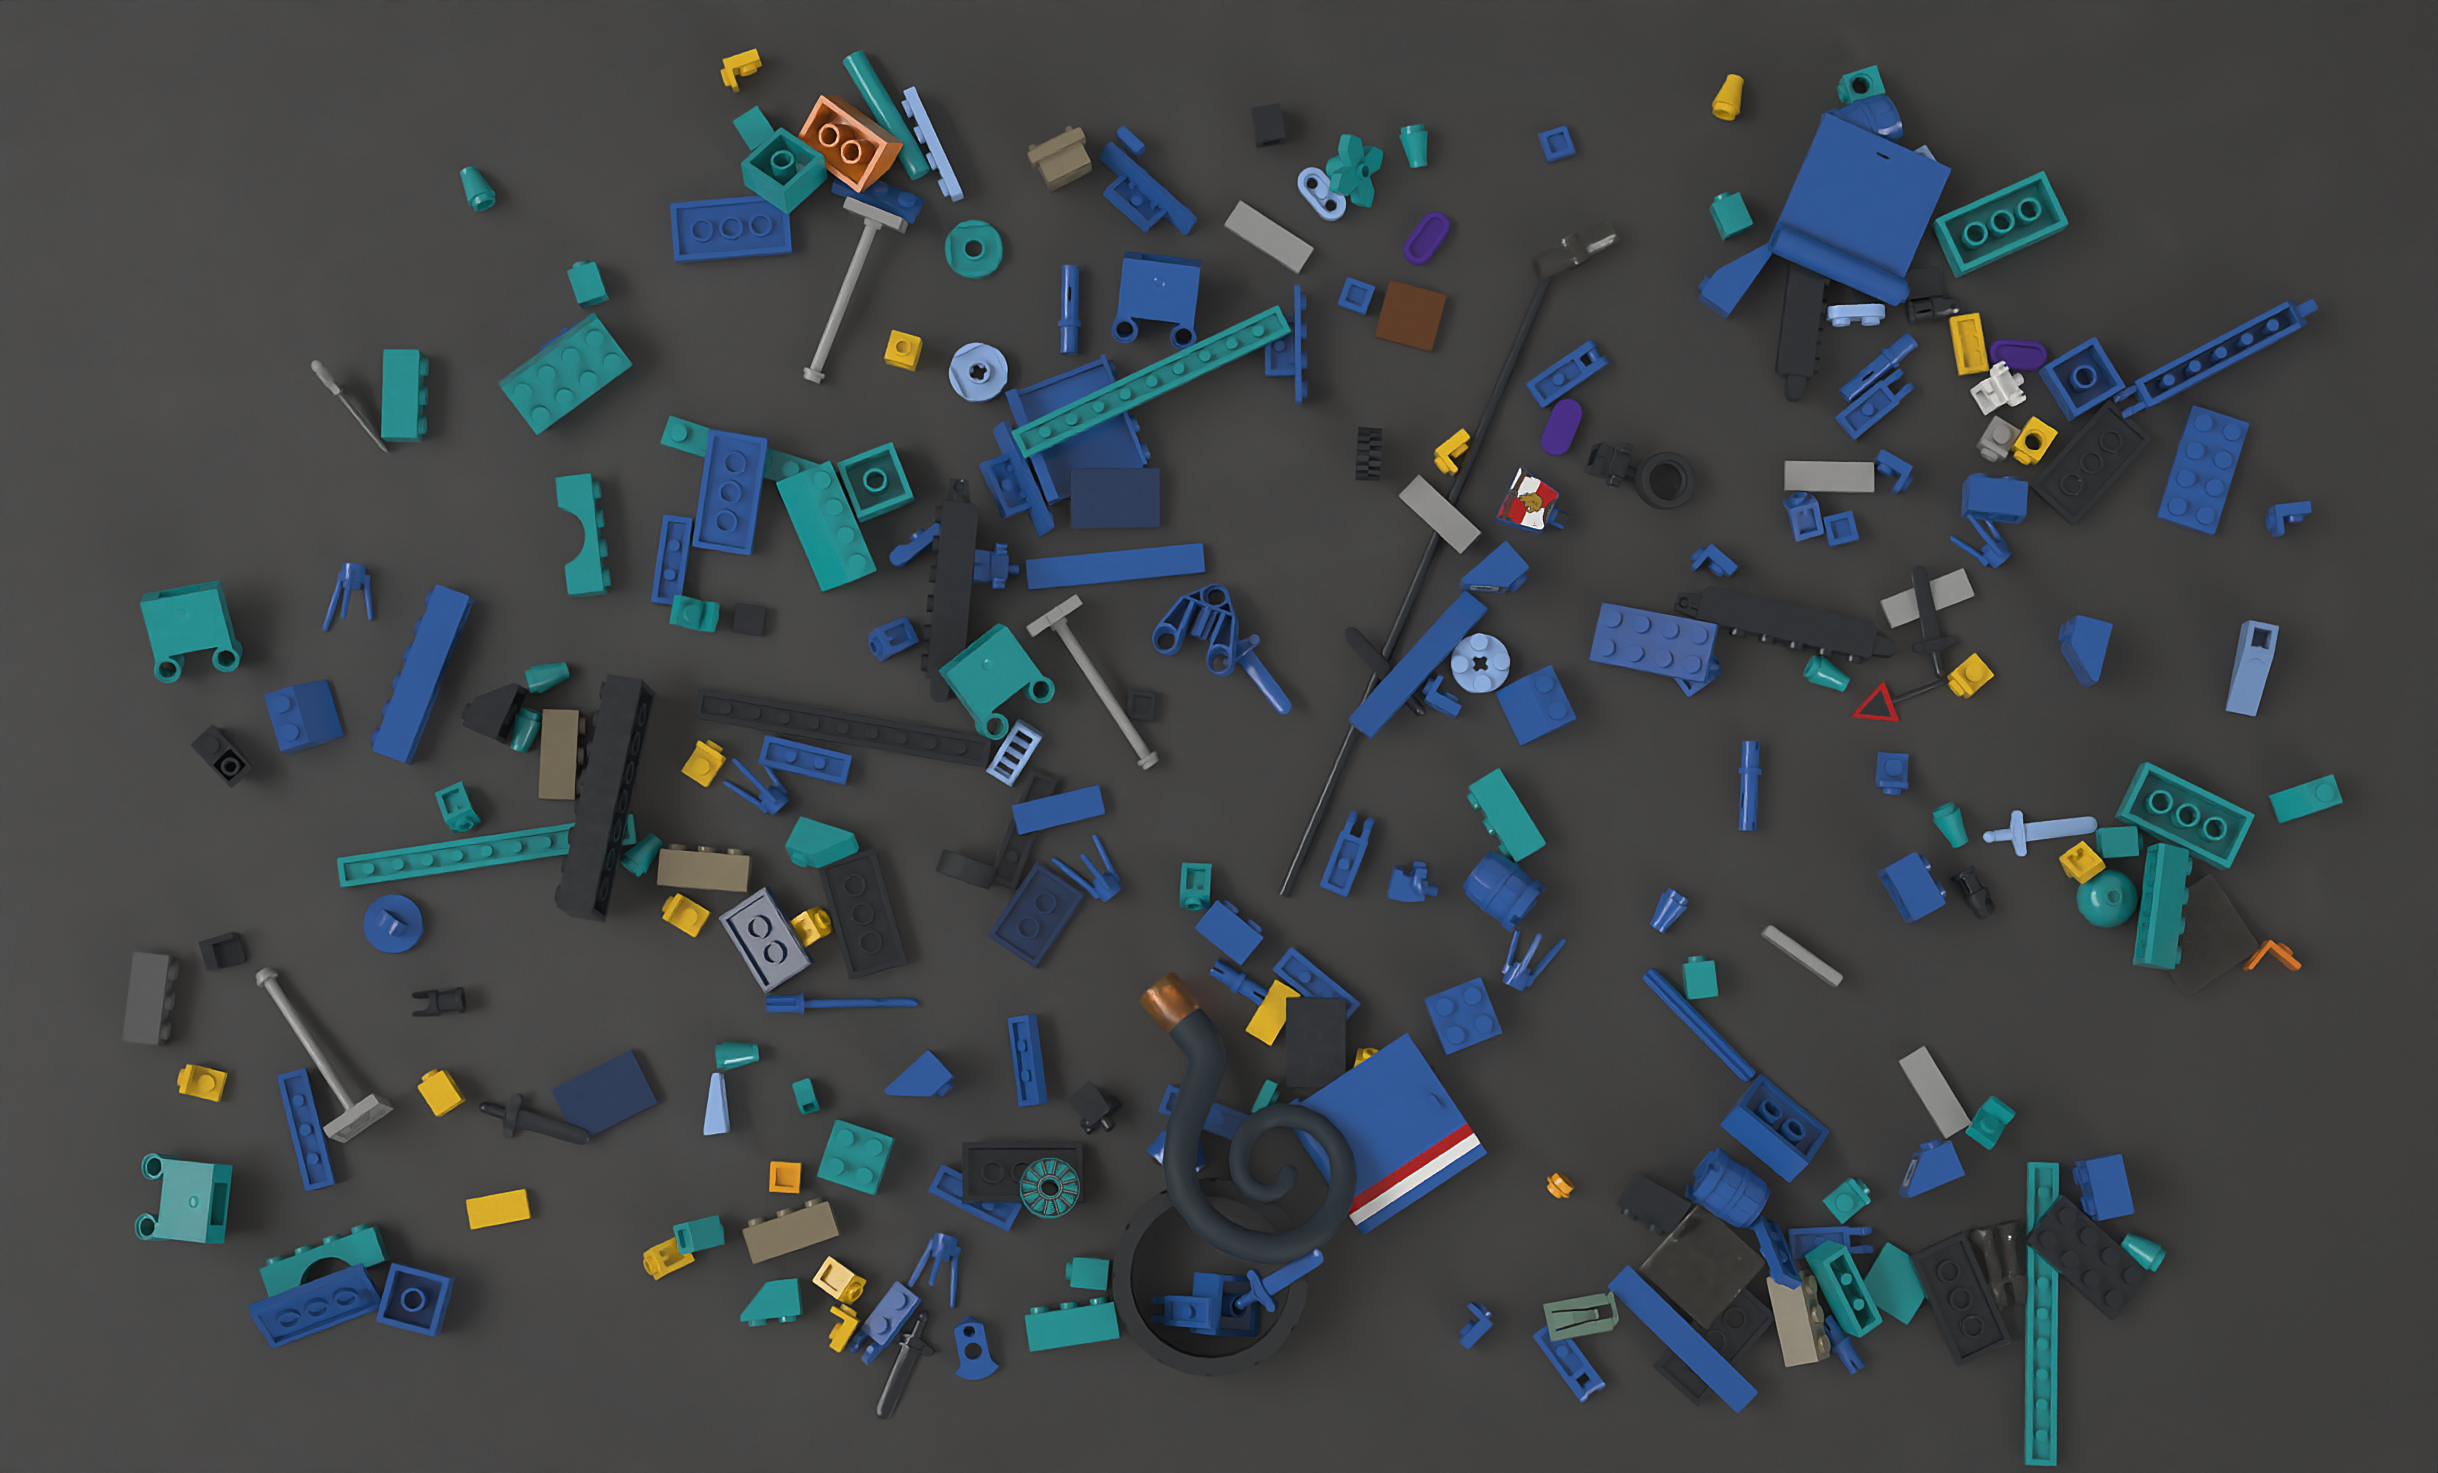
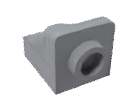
[1976,415,2021,462]

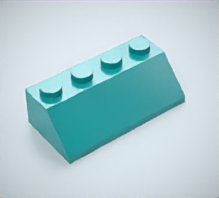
[776,460,877,592]
[2133,843,2192,970]

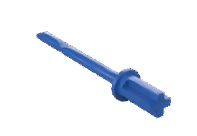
[766,992,918,1015]

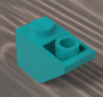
[740,1278,803,1327]

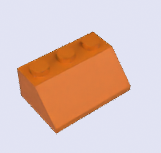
[797,94,904,193]

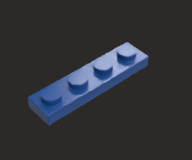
[276,1068,337,1192]

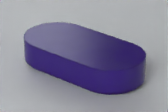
[1403,211,1450,266]
[1987,339,2048,372]
[1541,399,1582,456]

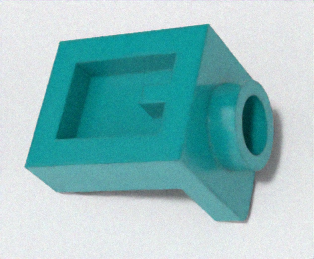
[669,595,720,632]
[435,781,481,834]
[1180,862,1212,911]
[1250,1079,1280,1113]
[1965,1096,2016,1150]
[1822,1178,1871,1224]

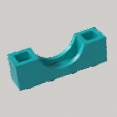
[555,473,611,598]
[259,1223,390,1297]

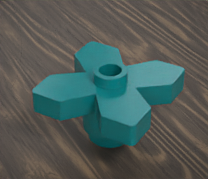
[1326,134,1384,207]

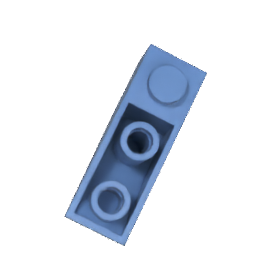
[2225,620,2279,717]

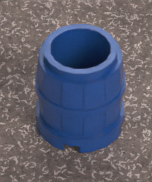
[1820,94,1903,144]
[1462,851,1547,933]
[1685,1147,1770,1228]

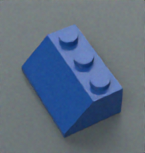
[1720,1073,1830,1183]

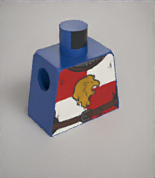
[1495,467,1570,534]

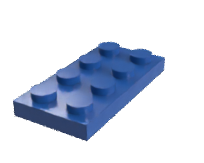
[670,196,793,263]
[2156,405,2249,536]
[692,428,769,556]
[1589,602,1719,684]
[248,1263,382,1349]

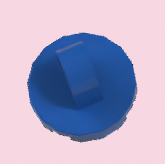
[363,894,424,954]

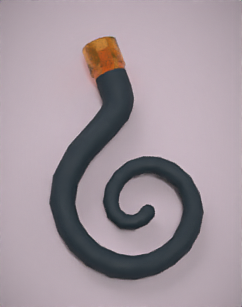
[1139,972,1357,1264]

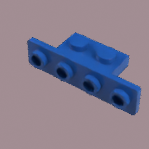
[1099,141,1197,236]
[1265,284,1307,406]
[979,420,1055,537]

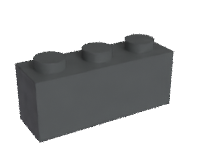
[122,952,179,1045]

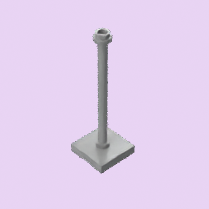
[803,196,909,384]
[1025,594,1159,770]
[255,967,394,1143]

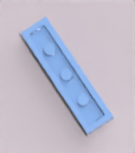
[901,86,964,203]

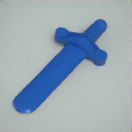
[1222,634,1292,714]
[1235,1249,1324,1312]

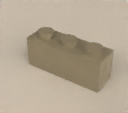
[539,709,587,801]
[657,844,752,893]
[742,1197,842,1264]
[1766,1268,1831,1367]

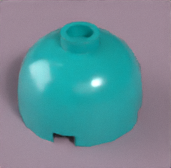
[2076,868,2138,928]

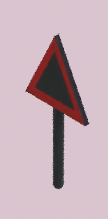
[1850,679,1945,722]

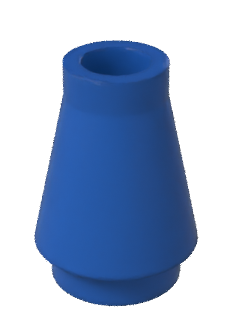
[1649,887,1689,933]

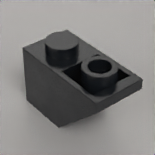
[190,725,254,788]

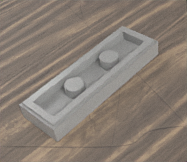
[1224,200,1314,274]
[1784,461,1874,493]
[1399,475,1483,556]
[1880,568,1975,629]
[1760,925,1843,987]
[1898,1046,1971,1139]

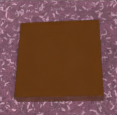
[1374,280,1447,353]

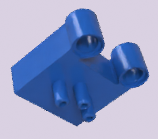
[1111,251,1202,350]

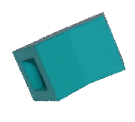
[792,1078,820,1116]

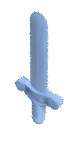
[1983,810,2098,856]

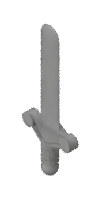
[311,360,387,452]

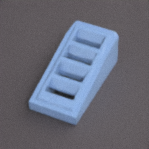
[986,719,1044,787]
[703,1073,731,1135]

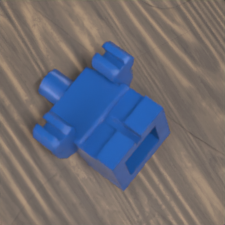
[972,543,1019,589]
[1387,860,1439,902]

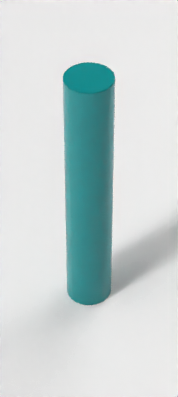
[843,50,932,180]

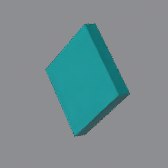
[1863,1242,1925,1325]

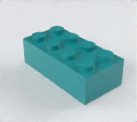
[1931,171,2069,278]
[498,312,633,435]
[2114,762,2255,870]

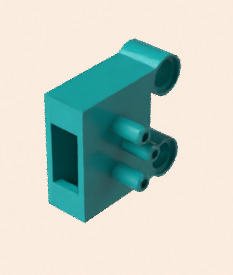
[140,579,243,683]
[938,623,1055,740]
[135,1153,233,1244]

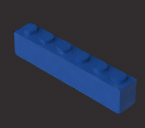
[370,584,474,765]

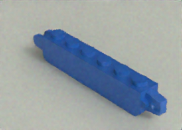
[2112,298,2319,419]

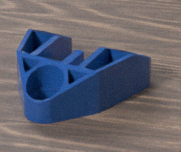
[1152,584,1239,677]

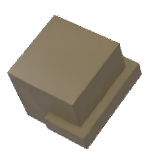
[1027,125,1092,192]

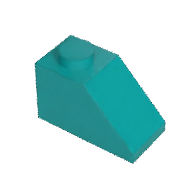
[2269,774,2343,824]
[785,816,859,869]

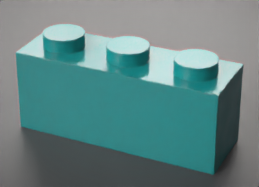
[381,349,429,442]
[1466,768,1546,863]
[1805,1240,1883,1338]
[1025,1296,1120,1352]

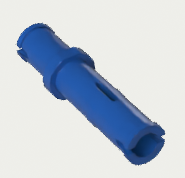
[1058,265,1081,355]
[1838,332,1918,404]
[1738,741,1762,831]

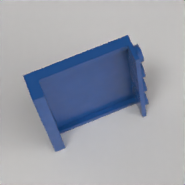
[1005,354,1151,506]

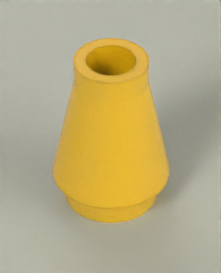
[1712,74,1744,121]

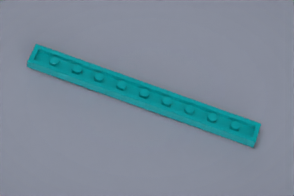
[1011,305,1291,460]
[337,814,638,888]
[2024,1162,2059,1466]

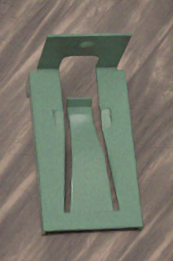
[1542,1290,1619,1342]

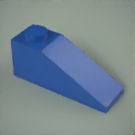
[1697,243,1773,319]

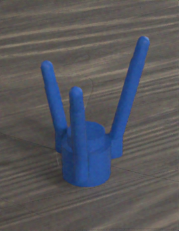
[1950,514,2012,569]
[322,563,374,631]
[724,758,790,816]
[1052,834,1122,903]
[1501,930,1566,992]
[907,1232,961,1308]

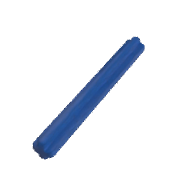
[1642,968,1756,1082]

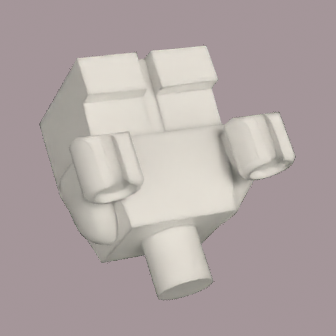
[1970,361,2026,415]

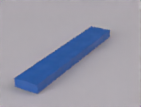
[1026,543,1205,591]
[1348,590,1488,740]
[1607,1265,1758,1414]

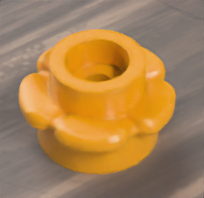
[1547,1171,1574,1199]

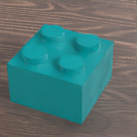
[741,127,828,214]
[837,442,916,523]
[817,1119,895,1195]

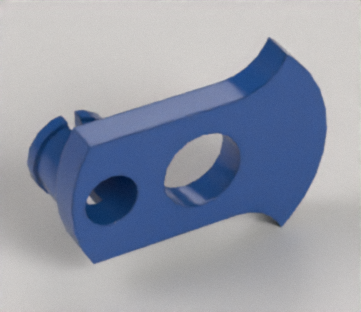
[954,1316,999,1380]

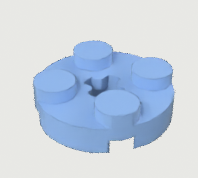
[949,342,1008,403]
[1451,633,1510,693]

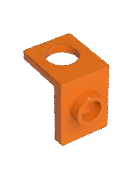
[2242,939,2302,971]

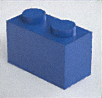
[1961,473,2028,524]
[1195,900,1264,966]

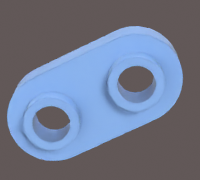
[1297,167,1346,221]
[1826,304,1885,327]

